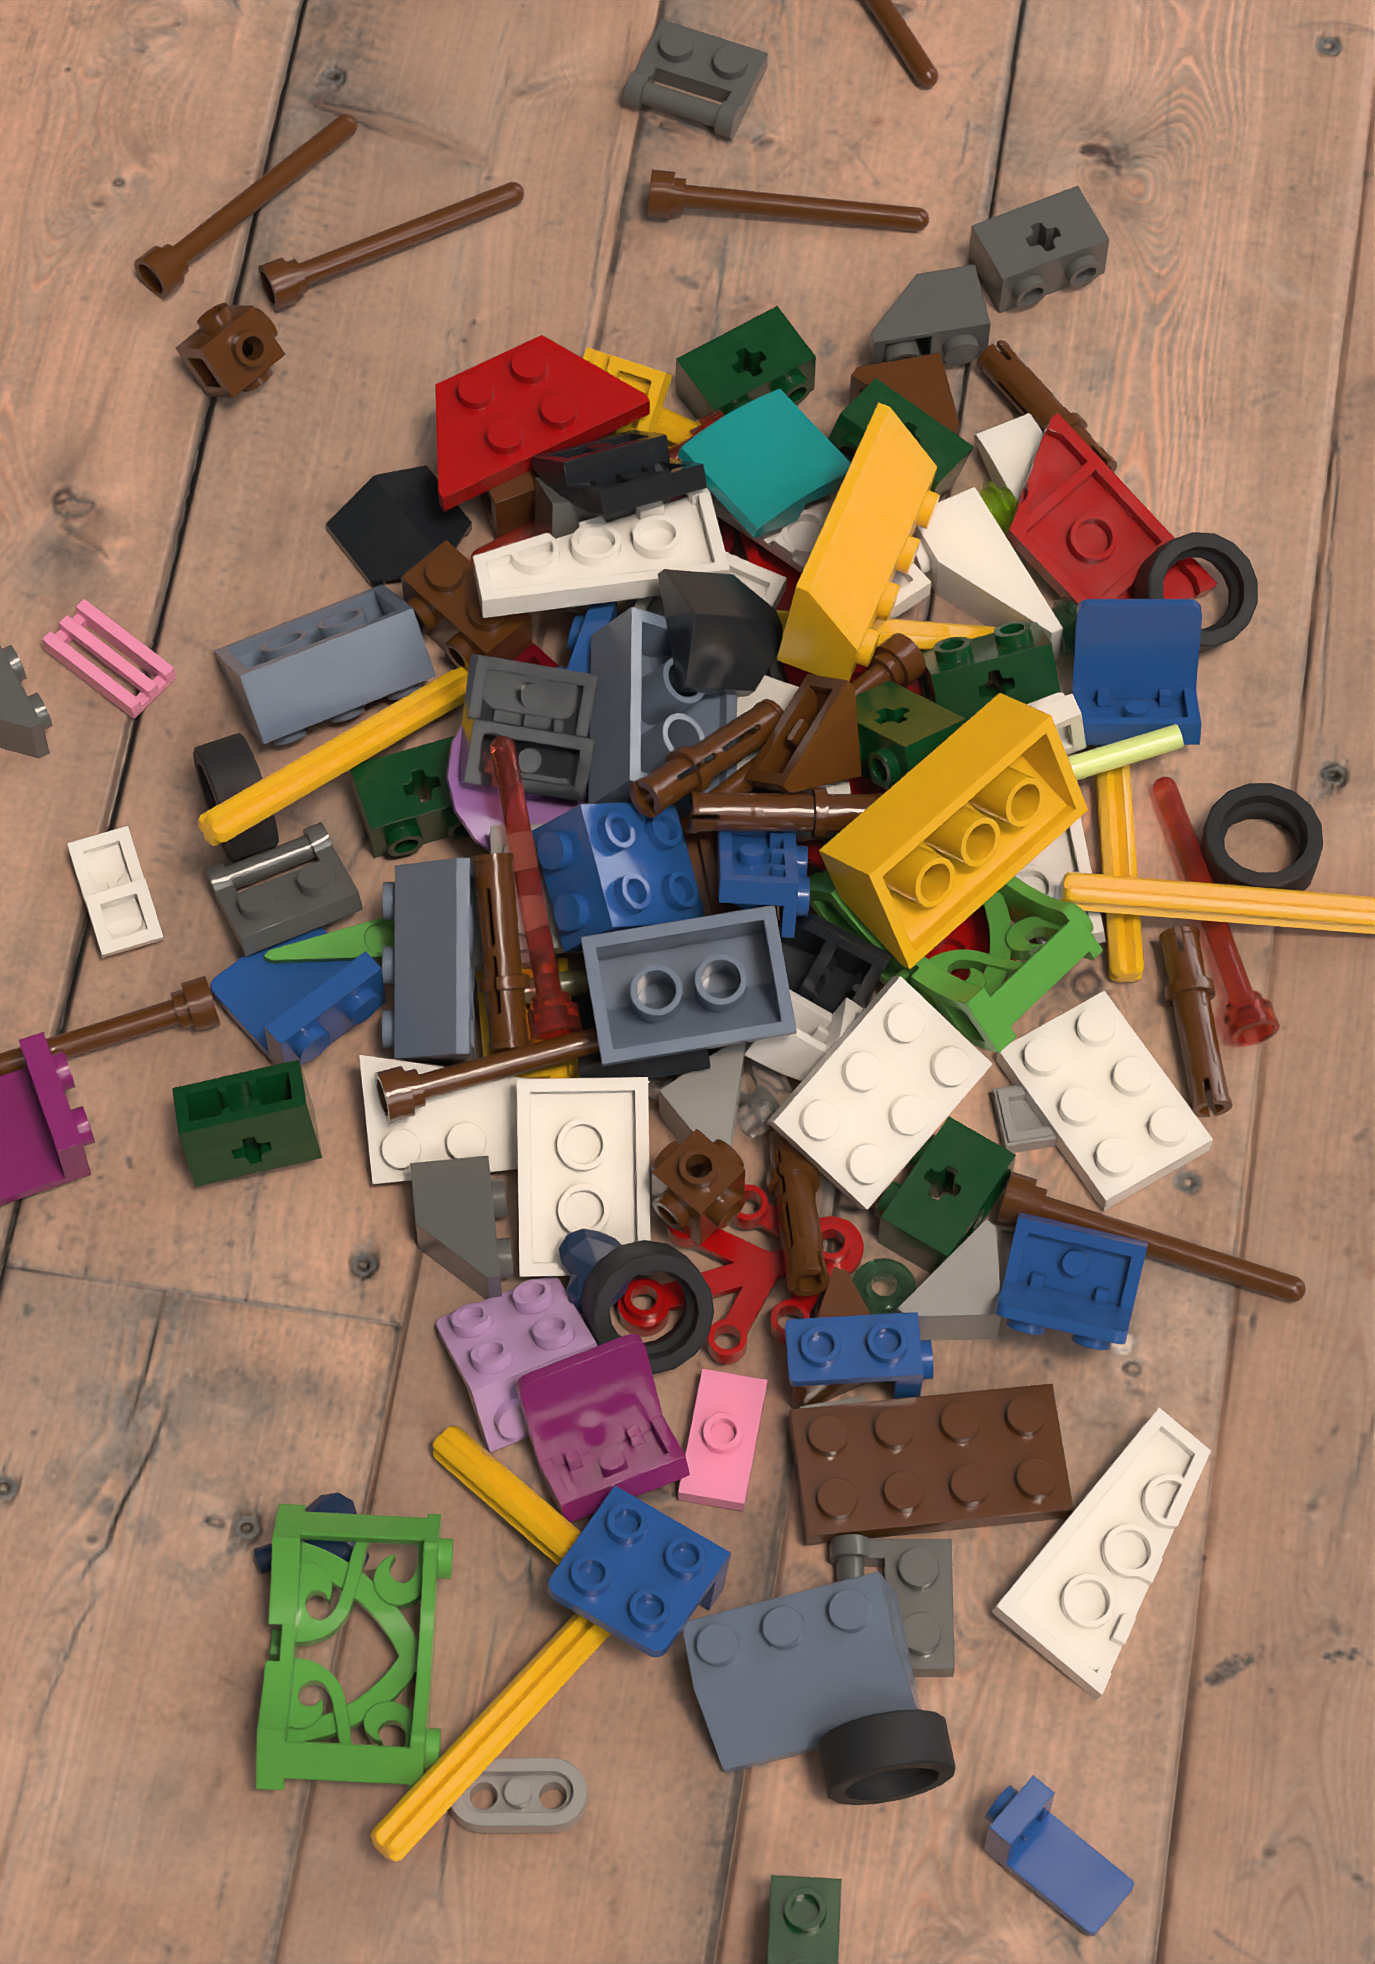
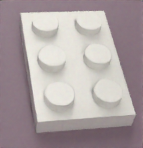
[767,976,992,1210]
[996,991,1213,1211]
[517,1077,651,1277]

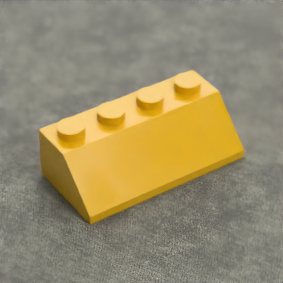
[777,403,940,681]
[819,693,1088,969]

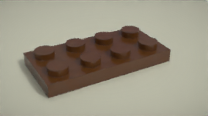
[788,1383,1074,1545]

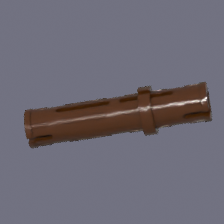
[977,340,1117,472]
[629,699,784,818]
[689,787,884,838]
[471,853,531,1050]
[1159,925,1233,1117]
[765,1125,829,1296]

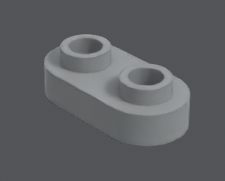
[450,1758,588,1833]

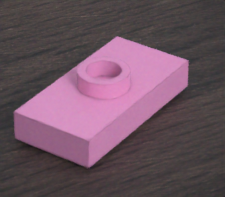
[678,1369,768,1512]

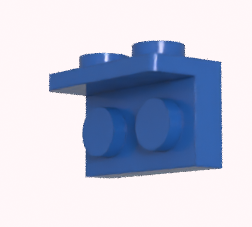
[716,831,810,938]

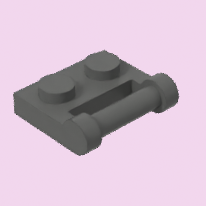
[622,19,768,139]
[204,822,363,956]
[830,1534,955,1677]

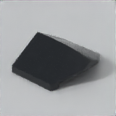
[326,465,472,588]
[657,569,783,696]
[777,914,892,1014]

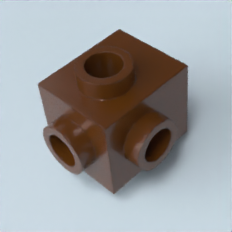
[176,303,286,398]
[651,1129,746,1245]

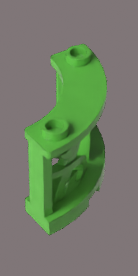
[809,869,1103,1053]
[256,1504,453,1790]

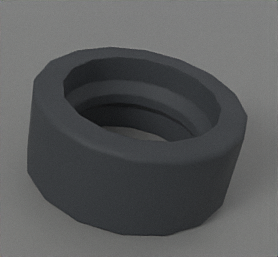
[1134,532,1258,653]
[193,733,279,861]
[1200,783,1323,891]
[581,1240,714,1374]
[818,1709,956,1805]

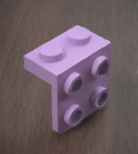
[436,1276,597,1452]

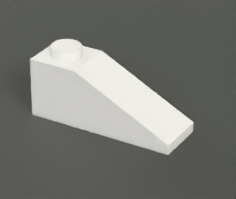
[912,487,1063,661]

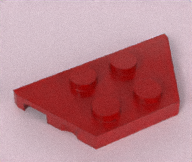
[435,335,650,511]
[1005,413,1218,613]

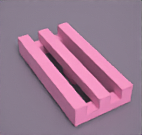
[42,599,176,719]

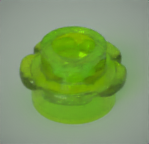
[978,481,1017,535]

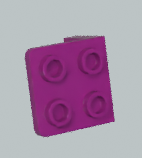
[0,1032,95,1206]
[516,1334,690,1522]

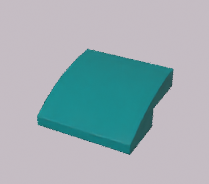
[677,389,851,538]

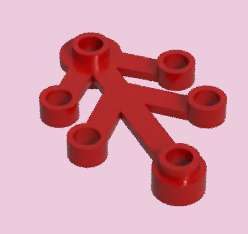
[618,1184,864,1364]

